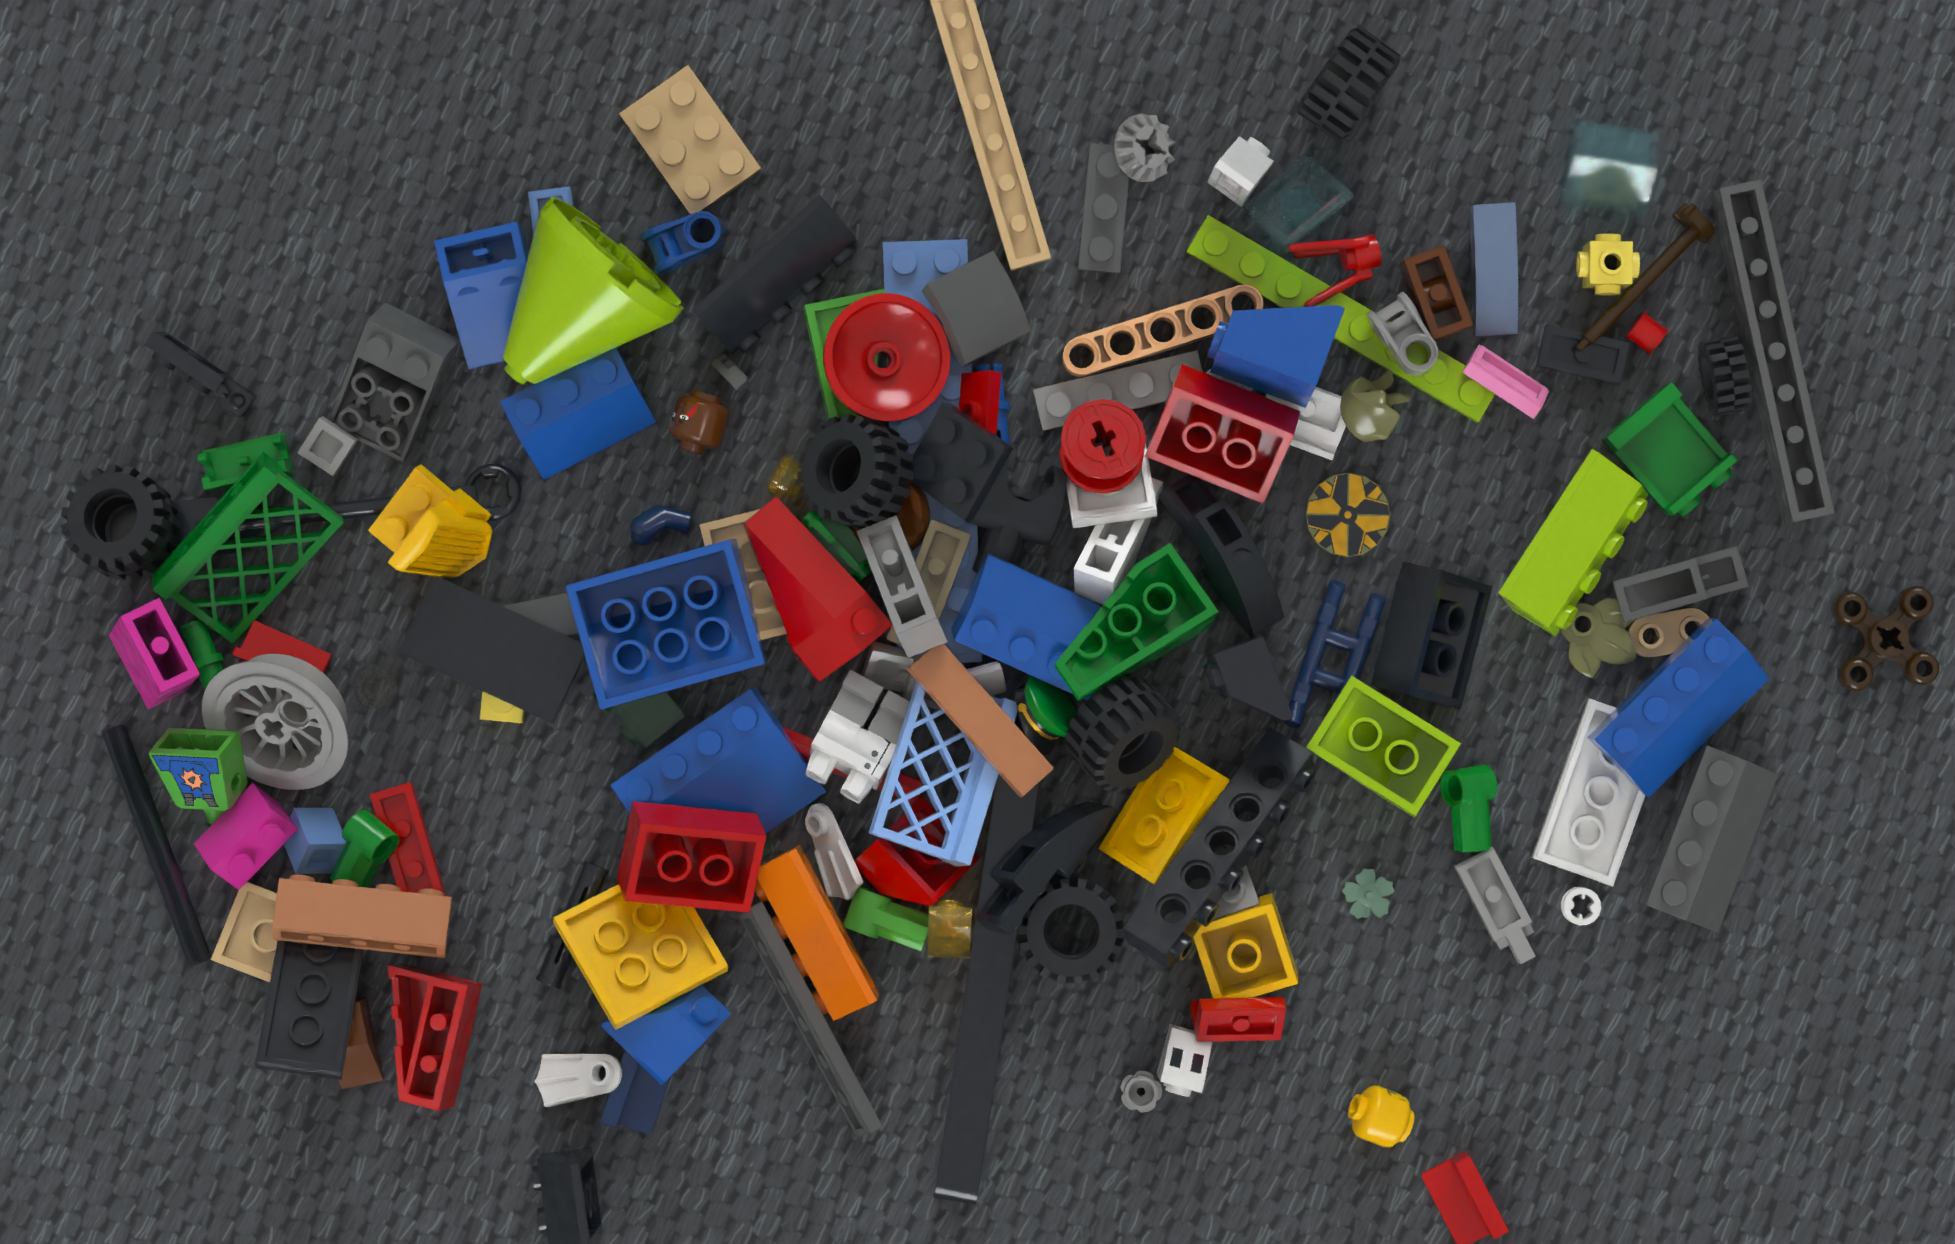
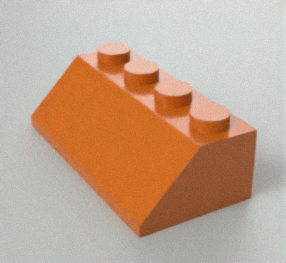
[755,845,880,1021]

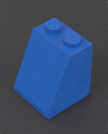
[1207,305,1345,408]

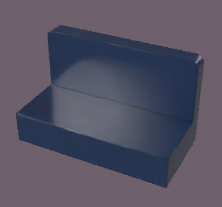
[600,1050,672,1134]

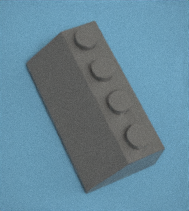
[1638,745,1778,933]

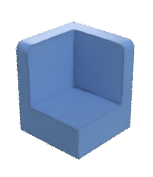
[284,808,347,874]

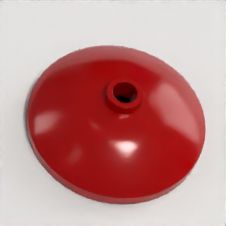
[823,293,950,422]

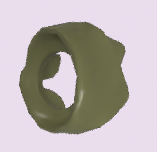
[1340,370,1411,442]

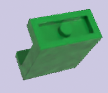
[1601,382,1738,517]

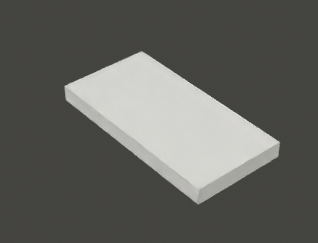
[1531,698,1645,887]

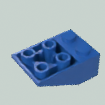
[434,222,529,370]

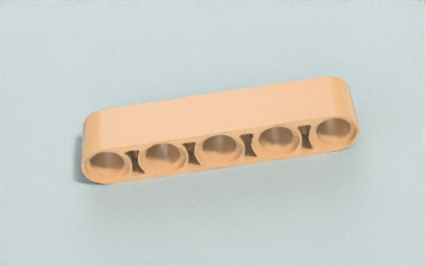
[1062,284,1263,377]

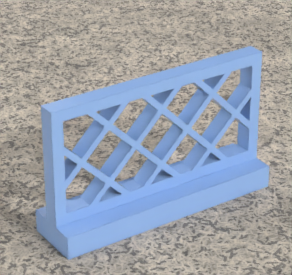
[869,681,1018,867]

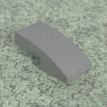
[861,641,941,709]

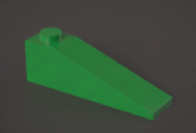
[1054,543,1219,701]

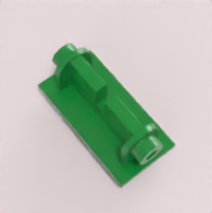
[801,510,872,584]

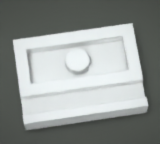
[1265,387,1346,460]

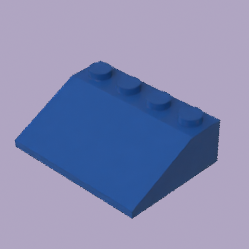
[566,539,766,710]
[610,687,827,833]

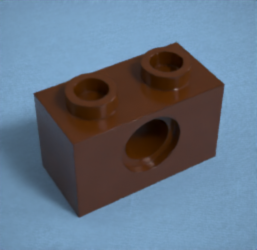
[1399,245,1473,341]

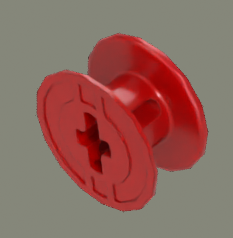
[1059,399,1146,494]

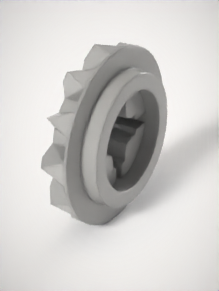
[1114,114,1176,182]

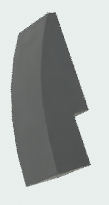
[1613,545,1749,622]

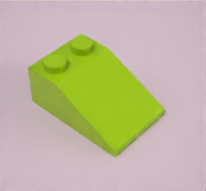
[1306,676,1461,818]

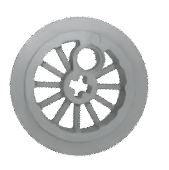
[202,654,348,790]

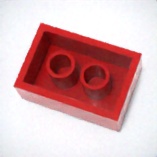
[1145,364,1301,504]
[617,801,766,913]

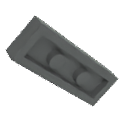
[1078,143,1129,274]

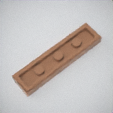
[907,644,1054,798]

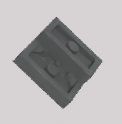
[922,251,1031,368]

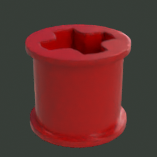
[1624,311,1669,356]

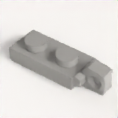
[1454,847,1536,965]

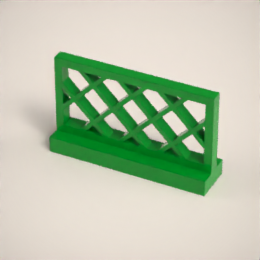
[153,452,344,644]

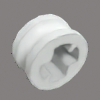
[1561,887,1601,925]

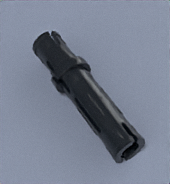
[536,861,609,989]

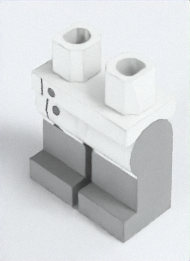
[805,670,921,804]

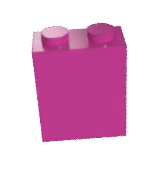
[109,598,200,710]

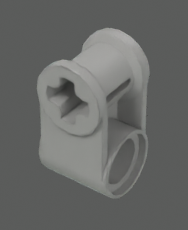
[1366,292,1438,376]

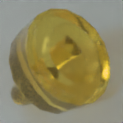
[766,455,803,498]

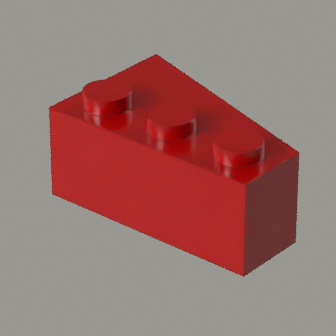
[388,963,483,1111]

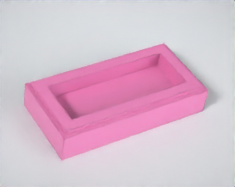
[1463,345,1549,419]

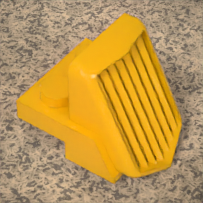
[368,464,493,579]

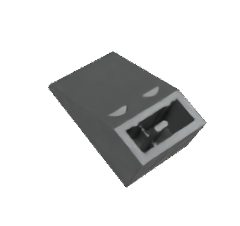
[329,303,460,462]

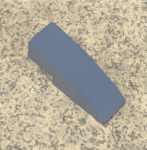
[1469,202,1518,337]

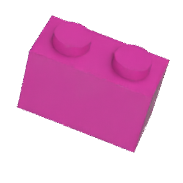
[194,783,298,890]

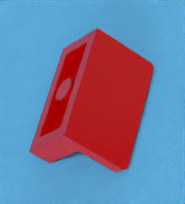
[232,620,333,674]
[1189,997,1286,1042]
[1421,1151,1509,1244]

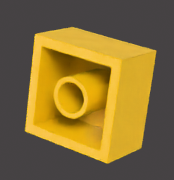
[1193,893,1298,998]

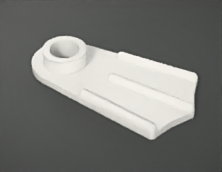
[805,803,863,900]
[534,1054,622,1107]

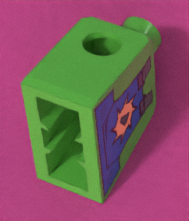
[149,728,248,824]

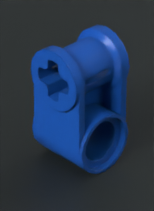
[640,211,726,275]

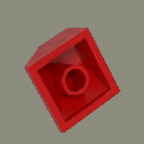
[854,796,980,906]

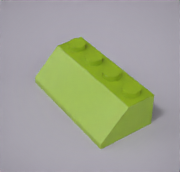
[1498,449,1648,637]

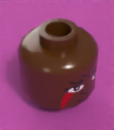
[669,390,729,455]

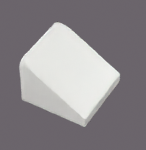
[967,661,1007,696]

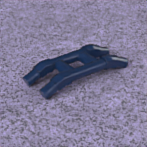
[1284,580,1386,728]

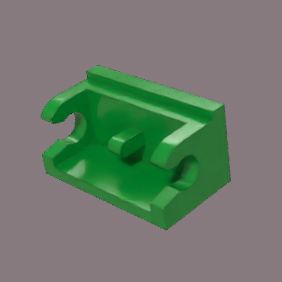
[197,432,295,492]

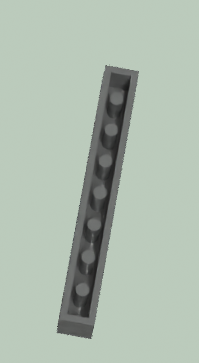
[1710,179,1835,524]

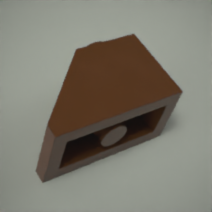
[338,997,384,1089]

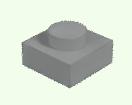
[298,416,358,476]

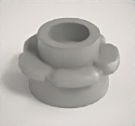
[1120,1070,1162,1113]

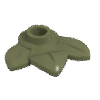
[1560,598,1636,678]

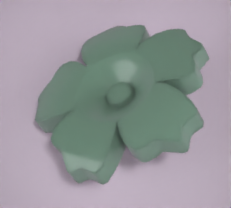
[1342,868,1395,919]

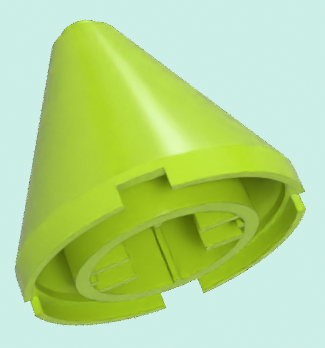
[503,196,684,385]

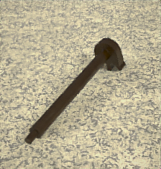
[1575,203,1715,352]

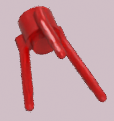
[1288,234,1381,307]

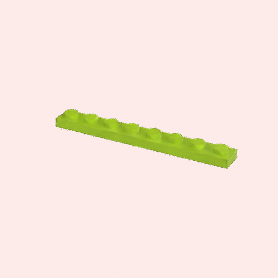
[1186,215,1495,423]

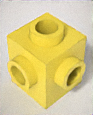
[1576,234,1640,296]

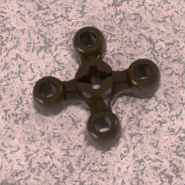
[1831,586,1940,691]

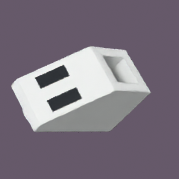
[1157,1024,1212,1097]

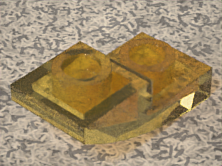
[927,900,972,958]

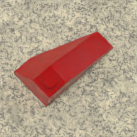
[743,497,893,682]

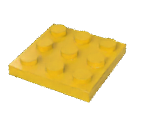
[553,884,728,1030]

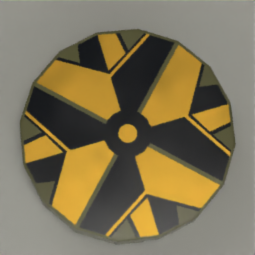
[1305,473,1390,558]

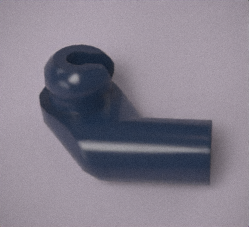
[630,505,693,545]

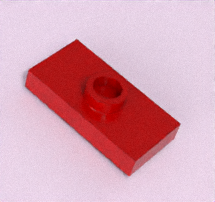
[959,370,1001,435]

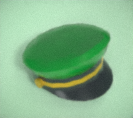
[1015,675,1078,755]

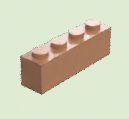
[272,875,452,958]

